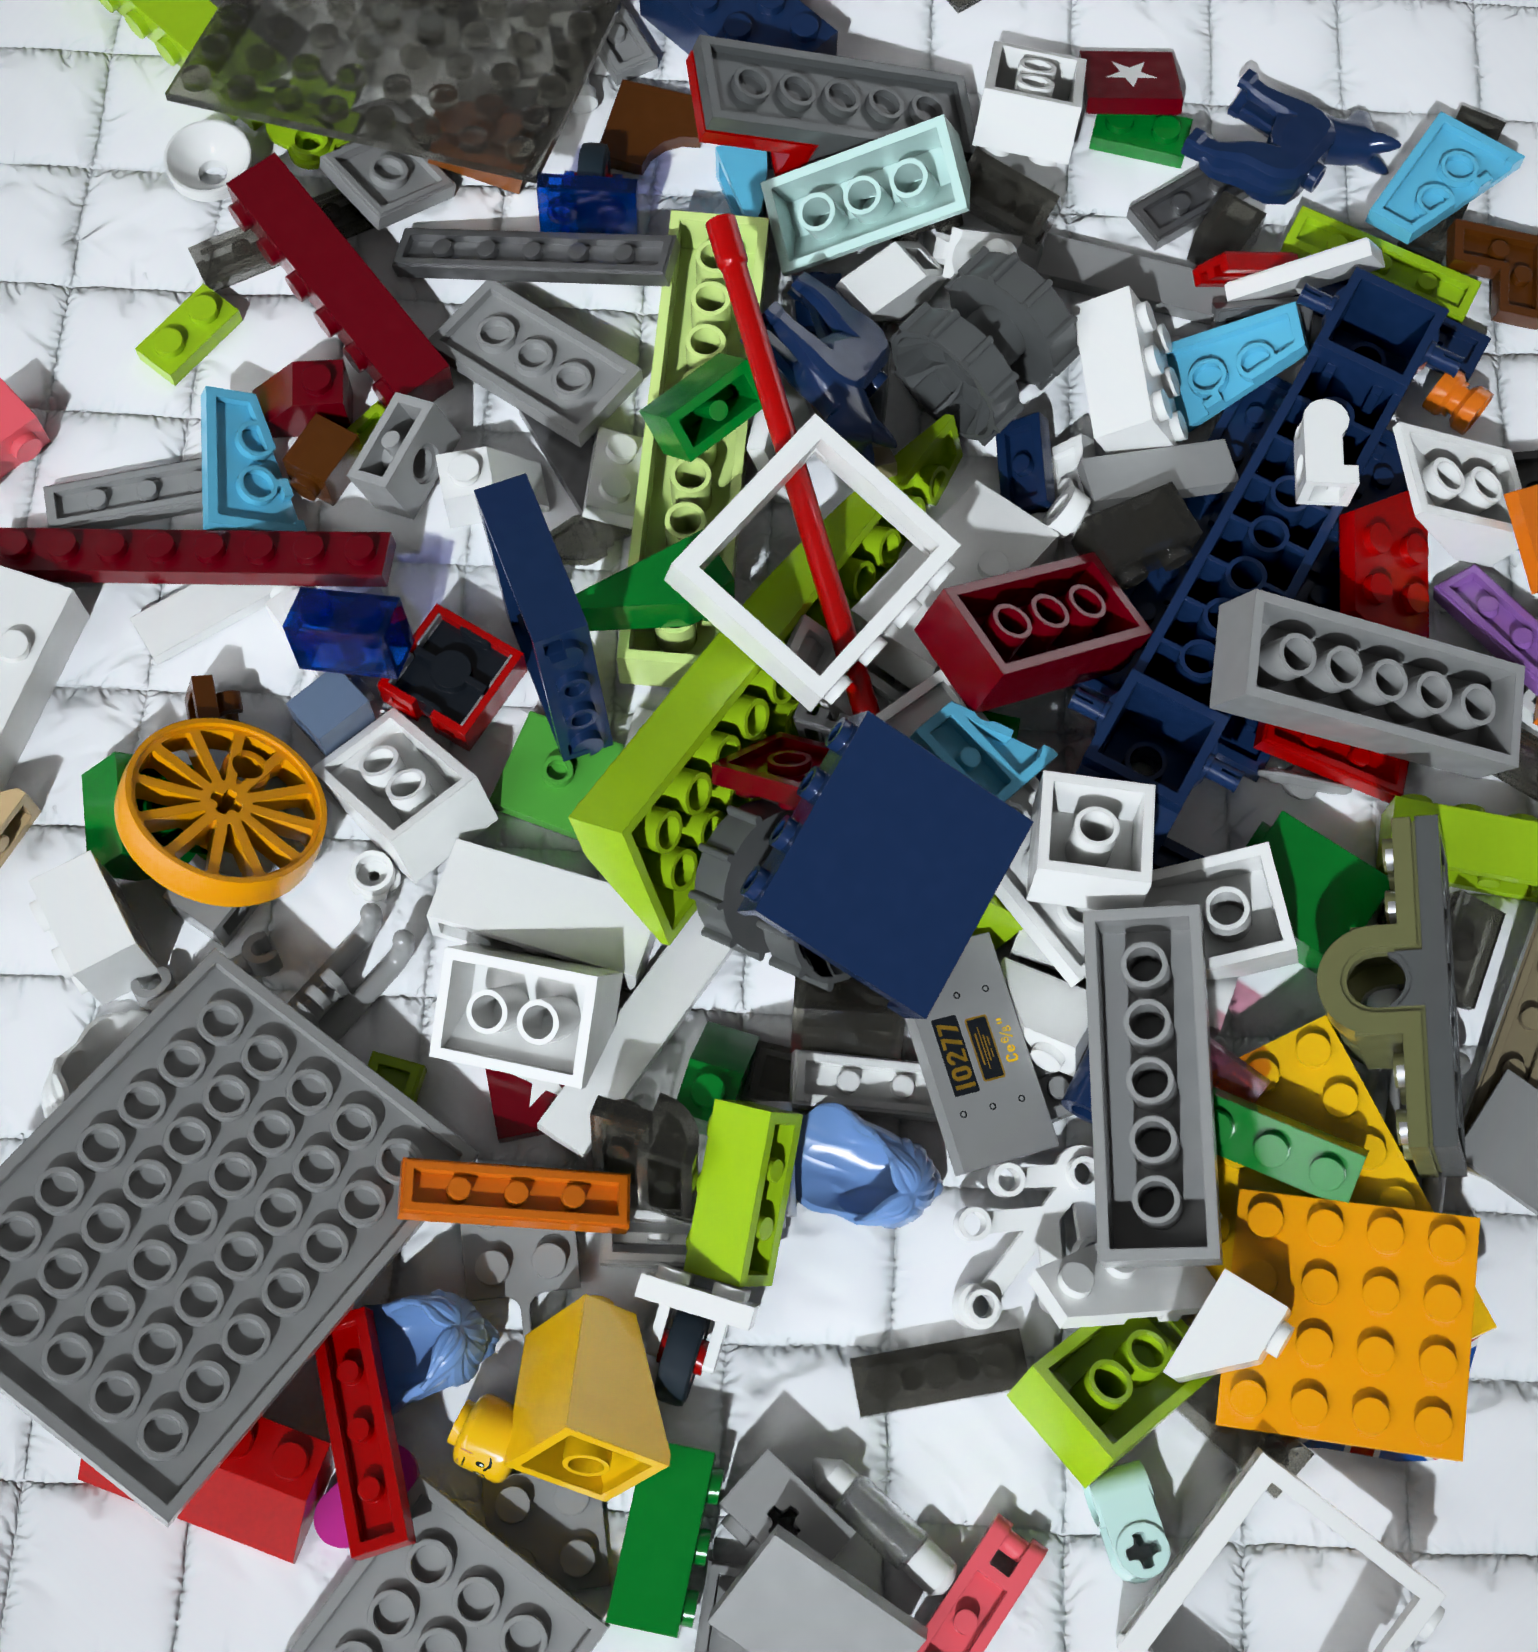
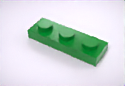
[1213,1086,1369,1203]

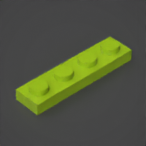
[1280,205,1482,324]

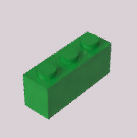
[605,1443,725,1639]

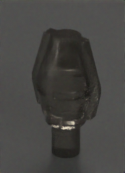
[550,514,632,566]

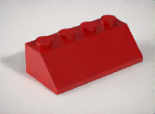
[78,1417,335,1564]

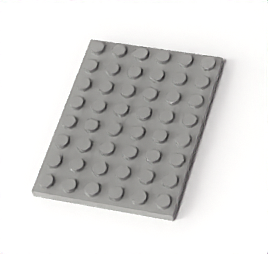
[0,948,479,1528]

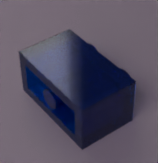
[282,587,414,680]

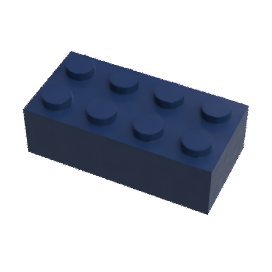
[639,0,838,56]

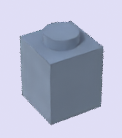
[286,664,376,757]

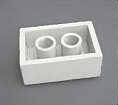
[972,40,1087,166]
[1072,286,1188,455]

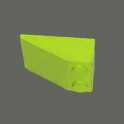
[1006,1317,1215,1489]

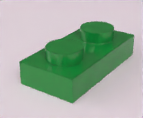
[1089,114,1193,169]

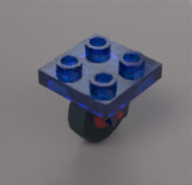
[536,142,639,234]

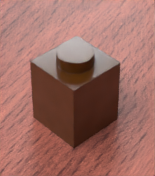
[282,413,362,506]

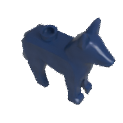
[1181,69,1402,205]
[740,271,897,466]

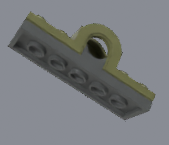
[1317,814,1468,1178]

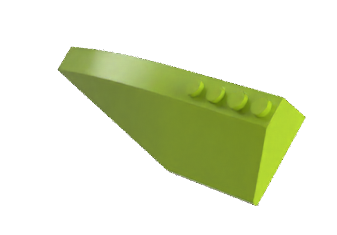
[568,414,963,946]

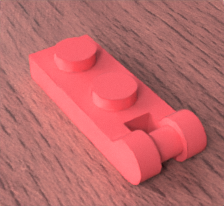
[917,1513,1048,1652]

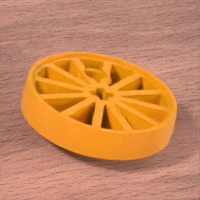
[114,718,327,907]

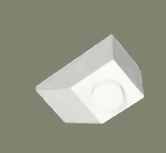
[436,446,550,528]
[1000,957,1089,1077]
[1163,1269,1295,1383]

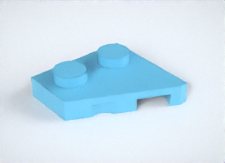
[909,701,1058,802]

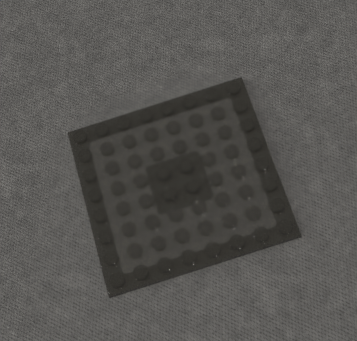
[165,0,625,183]

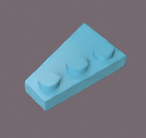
[1365,111,1525,245]

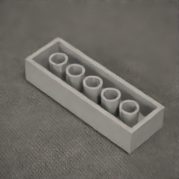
[1209,589,1525,779]
[1083,904,1223,1268]

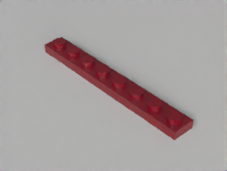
[0,528,396,587]

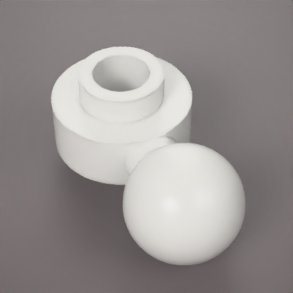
[1031,486,1092,540]

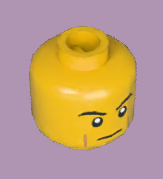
[447,1393,523,1483]

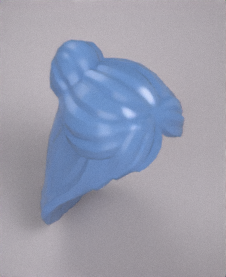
[794,1103,944,1229]
[362,1289,499,1415]

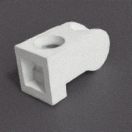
[1294,399,1360,507]

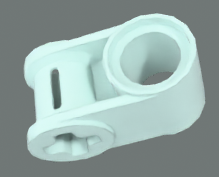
[1082,1459,1171,1584]

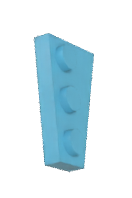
[1166,301,1309,433]
[201,386,307,531]

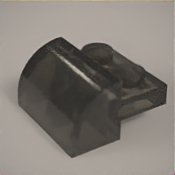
[590,1092,699,1224]

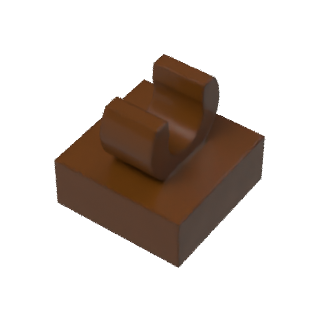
[184,675,243,722]

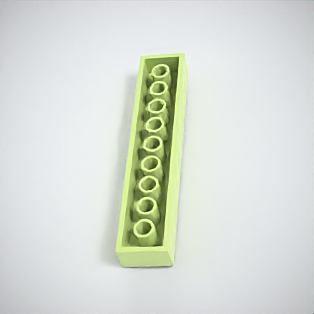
[617,210,769,688]

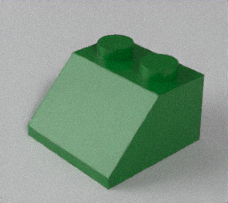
[81,751,208,881]

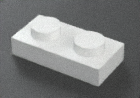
[582,427,643,529]

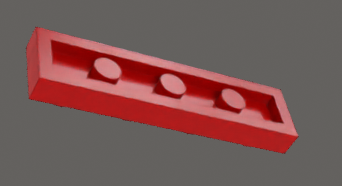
[315,1306,417,1561]

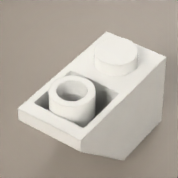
[835,241,947,321]

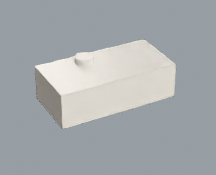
[851,480,1060,690]
[0,565,90,792]

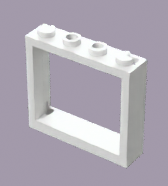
[664,413,961,712]
[1116,1447,1447,1652]

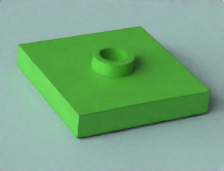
[489,711,625,840]

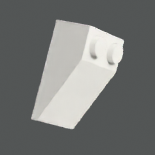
[1392,421,1522,567]
[311,707,499,884]
[1142,842,1299,981]

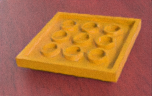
[1216,1189,1480,1462]

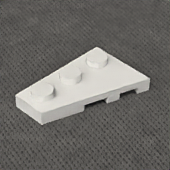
[1028,1243,1216,1329]

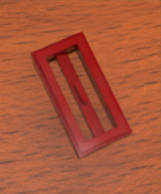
[1192,251,1298,287]

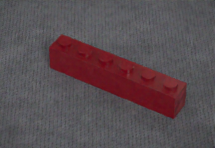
[226,152,454,407]

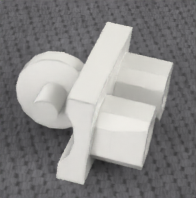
[932,227,1023,279]

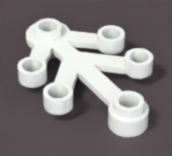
[952,1145,1097,1330]

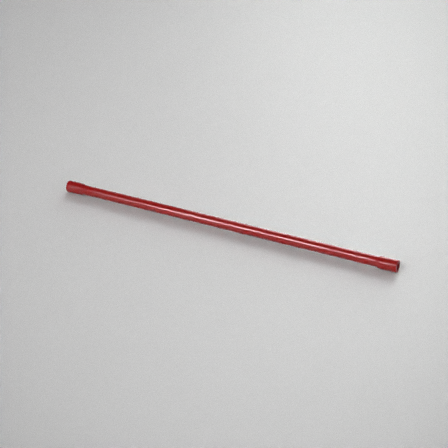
[705,213,880,715]

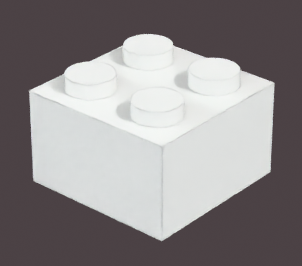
[1026,770,1156,910]
[28,850,160,1005]

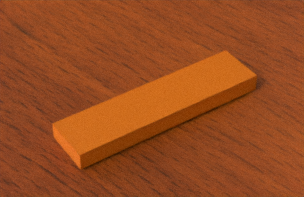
[397,1157,630,1234]

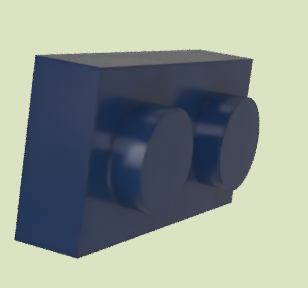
[996,411,1056,515]

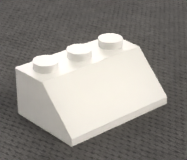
[429,943,623,1089]

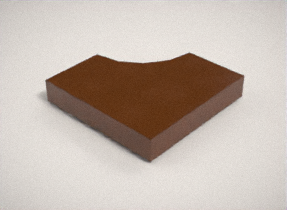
[600,79,702,175]

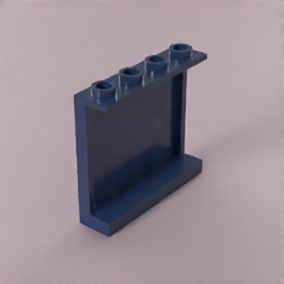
[737,711,1034,1019]

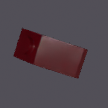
[252,359,353,438]

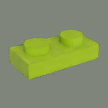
[135,283,243,386]

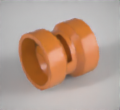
[1422,370,1494,435]

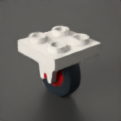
[634,1264,760,1407]

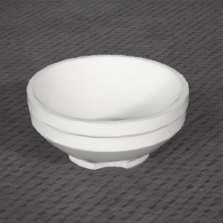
[163,120,253,202]

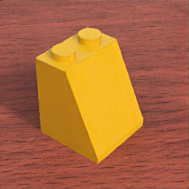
[504,1294,671,1502]

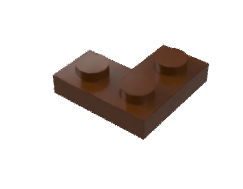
[1446,218,1538,330]

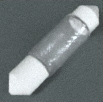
[812,1458,957,1596]

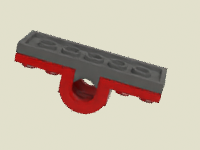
[686,35,980,177]

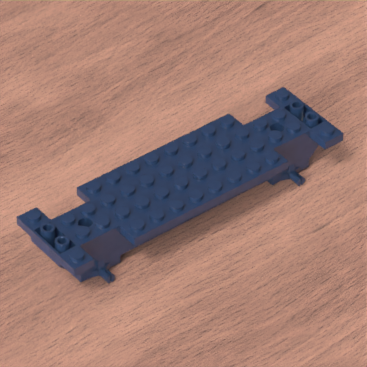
[1035,267,1491,870]

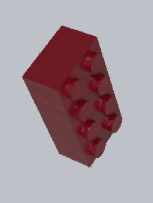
[914,552,1153,714]

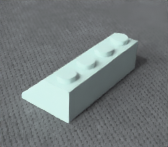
[760,114,970,277]

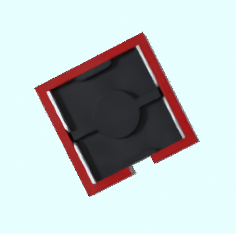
[377,603,527,752]

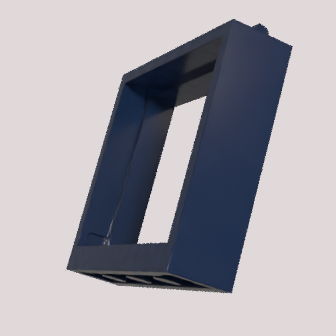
[474,473,614,762]

